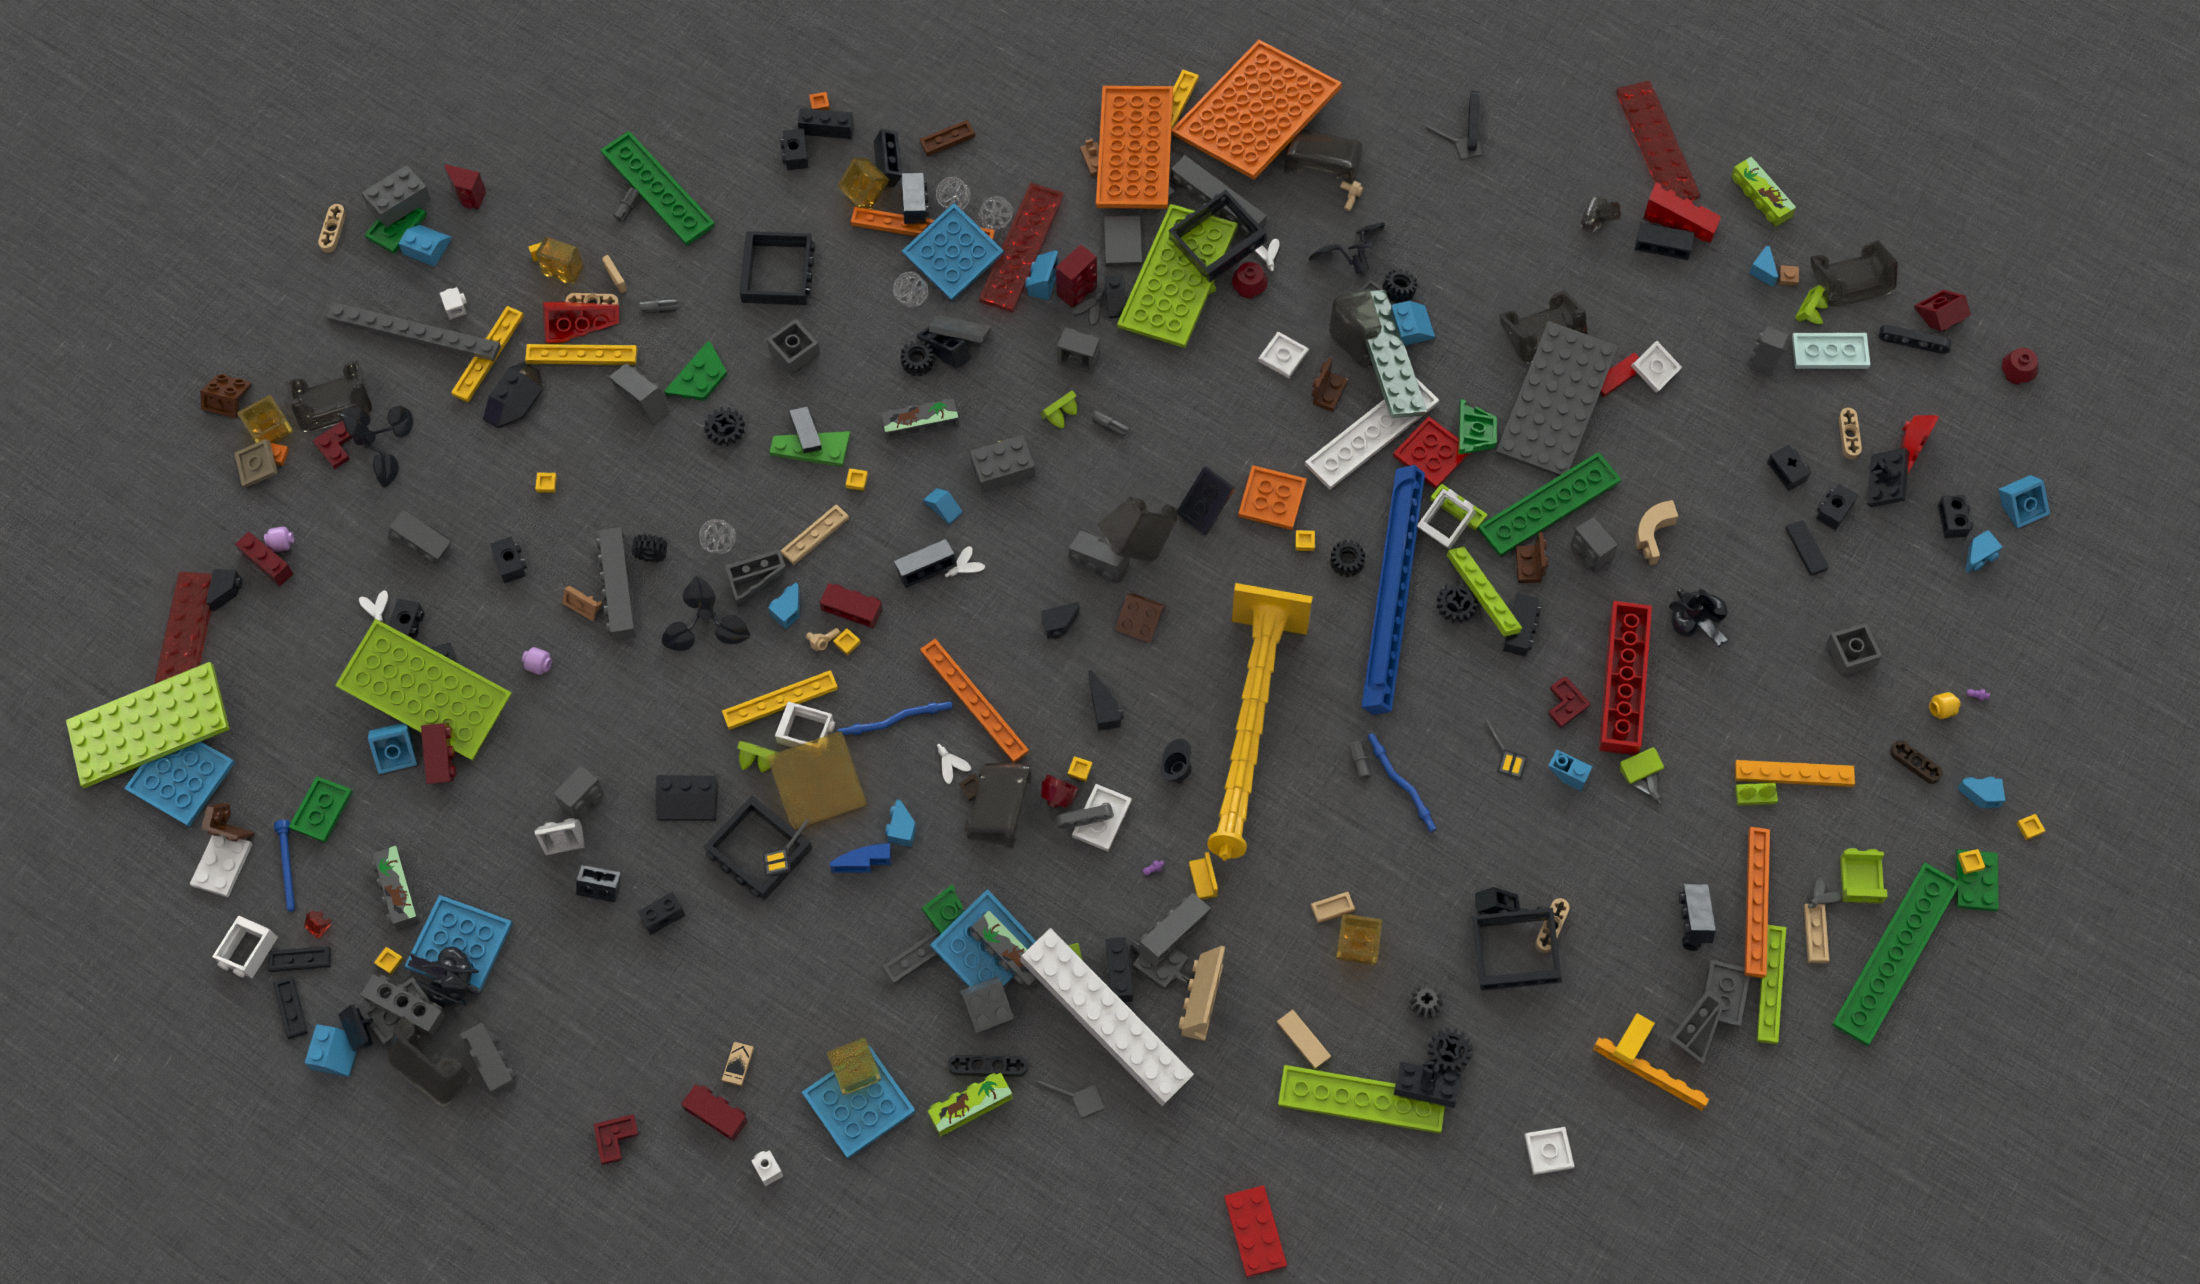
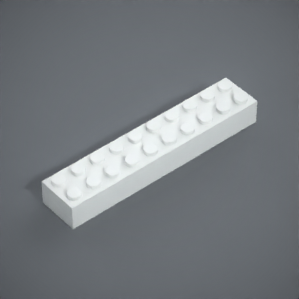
[1020,928,1194,1106]

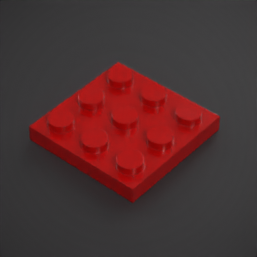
[1393,416,1470,489]

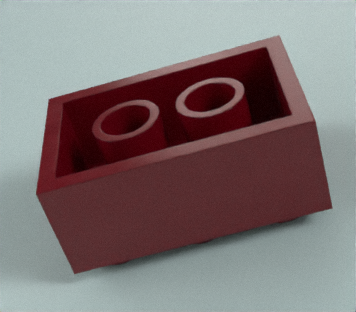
[1056,244,1097,308]

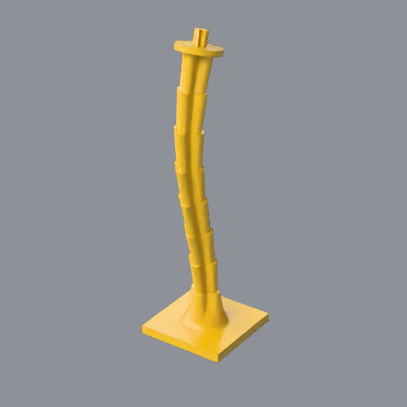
[1207,583,1313,861]

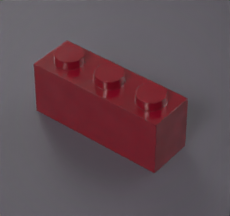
[235,531,293,587]
[819,583,883,629]
[421,723,457,784]
[681,1084,748,1142]

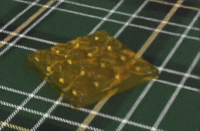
[767,731,867,830]

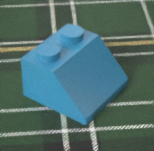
[398,225,452,267]
[1025,250,1059,300]
[1391,301,1435,345]
[1998,475,2050,528]
[368,723,417,774]
[305,1024,358,1077]

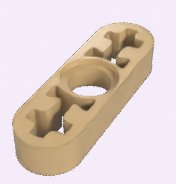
[318,204,346,253]
[566,293,619,305]
[1838,408,1862,460]
[1535,898,1569,953]

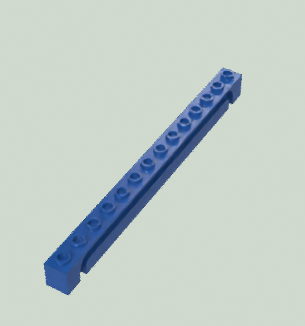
[1362,465,1425,715]

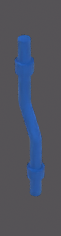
[838,701,953,736]
[1367,733,1437,833]

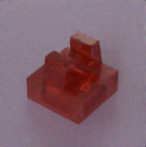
[304,910,332,939]

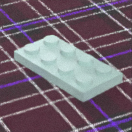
[1792,333,1870,369]

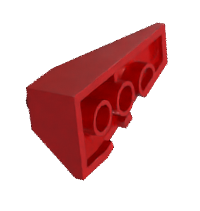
[543,302,619,343]
[1901,415,1939,475]

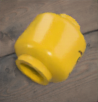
[1929,692,1960,719]

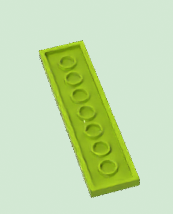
[1278,1065,1445,1134]

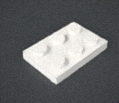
[1072,784,1132,852]
[190,835,253,898]

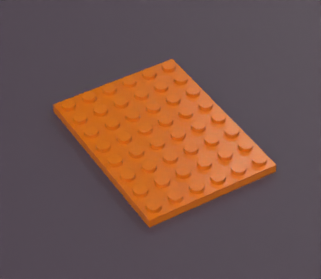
[1171,40,1342,180]

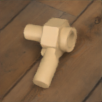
[1340,181,1364,211]
[806,628,841,651]

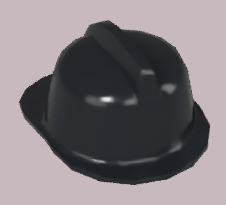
[1160,739,1192,784]

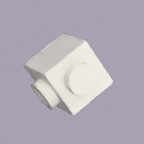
[440,287,467,320]
[751,1150,783,1187]

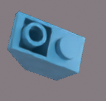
[1965,530,2002,573]
[768,582,800,629]
[1548,750,1593,791]
[1958,777,2006,808]
[885,800,916,847]

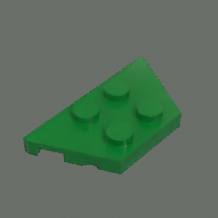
[664,341,727,401]
[1458,399,1497,454]

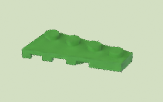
[770,431,851,467]

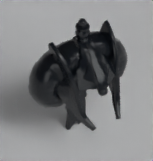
[1669,589,1728,648]
[408,946,482,1006]

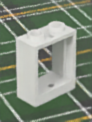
[1417,489,1476,550]
[775,702,835,756]
[212,916,278,978]

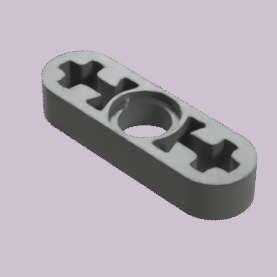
[1056,805,1114,829]

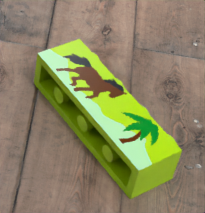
[1731,157,1796,227]
[928,1073,1013,1137]

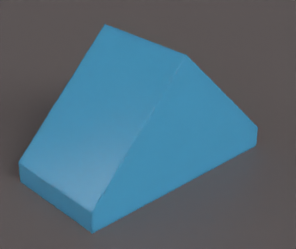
[1749,246,1778,287]
[923,488,963,525]

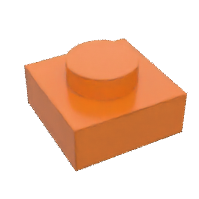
[809,92,830,110]
[271,443,289,466]

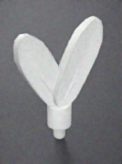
[1255,239,1279,271]
[945,546,985,577]
[359,590,388,622]
[937,744,971,784]

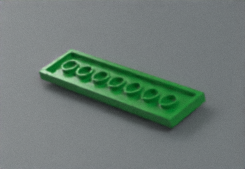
[601,131,715,246]
[1478,452,1621,557]

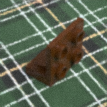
[1311,357,1348,412]
[200,374,251,418]
[1515,533,1548,583]
[1115,592,1167,643]
[201,803,254,842]

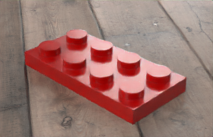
[1224,1185,1287,1278]

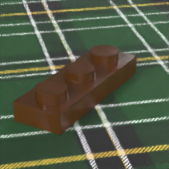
[919,119,975,156]

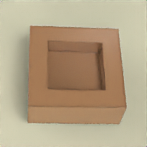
[1779,265,1799,286]

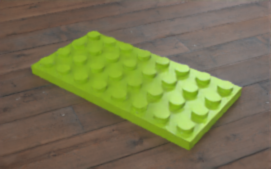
[1117,204,1238,348]
[335,619,512,761]
[66,662,230,788]

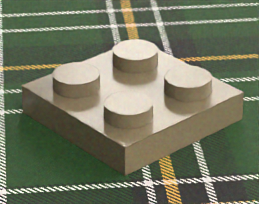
[234,439,278,488]

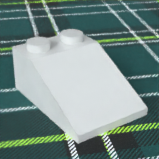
[535,818,585,855]

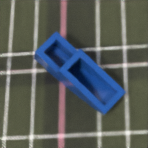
[830,843,891,873]

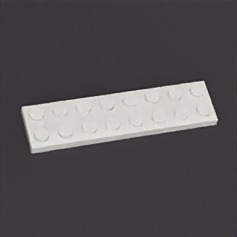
[1305,378,1439,490]

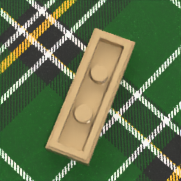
[1804,904,1829,963]
[1277,1009,1331,1070]

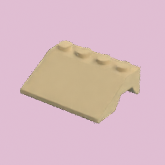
[1179,946,1225,1041]

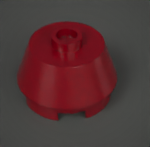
[1232,262,1268,299]
[2002,348,2039,385]
[1041,774,1079,808]

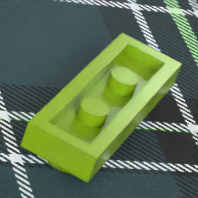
[1430,484,1488,531]

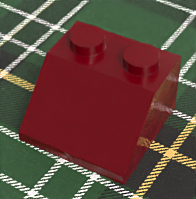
[444,164,486,209]
[1914,290,1971,331]

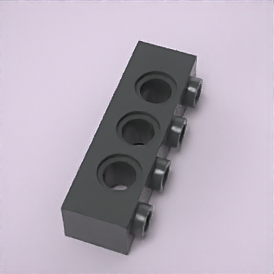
[360,974,446,1037]

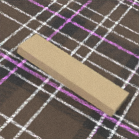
[781,504,849,566]

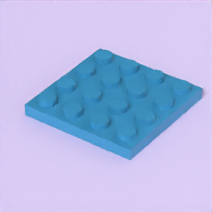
[902,203,1004,301]
[124,741,235,827]
[929,889,1036,987]
[405,895,513,995]
[802,1046,916,1159]

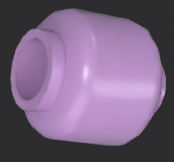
[264,527,294,552]
[522,647,552,675]

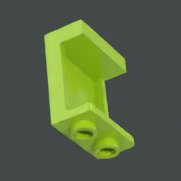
[1840,848,1887,903]

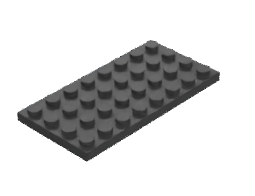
[1496,321,1618,476]

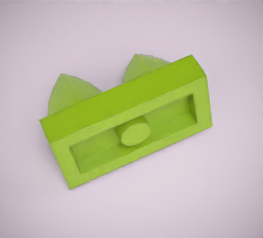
[1795,285,1828,324]
[1039,390,1077,428]
[737,741,780,772]
[1735,783,1778,806]

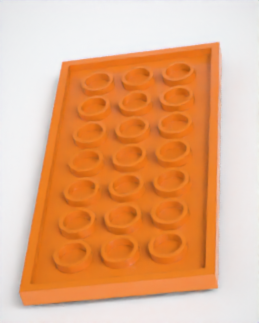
[1096,86,1173,209]

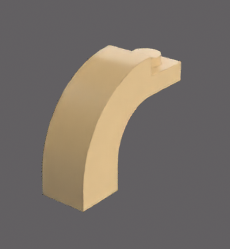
[1636,500,1678,565]

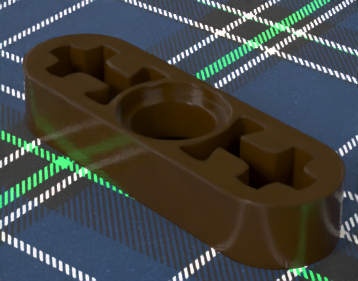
[1890,741,1943,784]

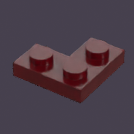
[313,421,353,470]
[1548,676,1591,728]
[593,1114,639,1165]

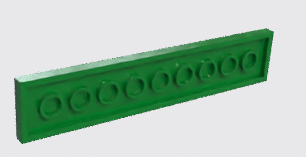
[1831,862,1961,1047]

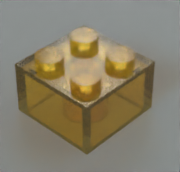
[837,157,889,209]
[536,236,584,284]
[237,394,293,443]
[1336,914,1383,965]
[826,1037,881,1096]

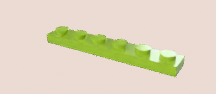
[1447,547,1522,637]
[1756,925,1786,1045]

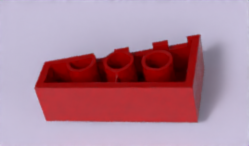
[1643,182,1721,243]

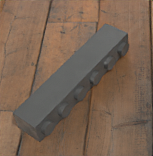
[1171,156,1267,236]
[596,527,636,640]

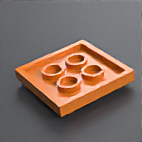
[1238,465,1307,530]

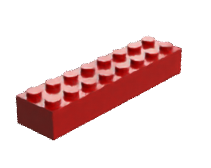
[1599,601,1652,755]

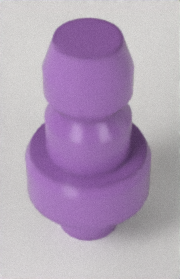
[1967,689,1990,701]
[1143,860,1165,876]

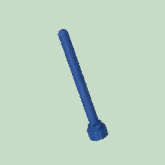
[274,820,295,912]

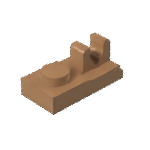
[1080,139,1099,177]
[562,586,602,621]

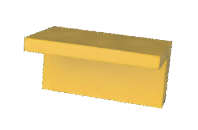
[1189,852,1218,900]

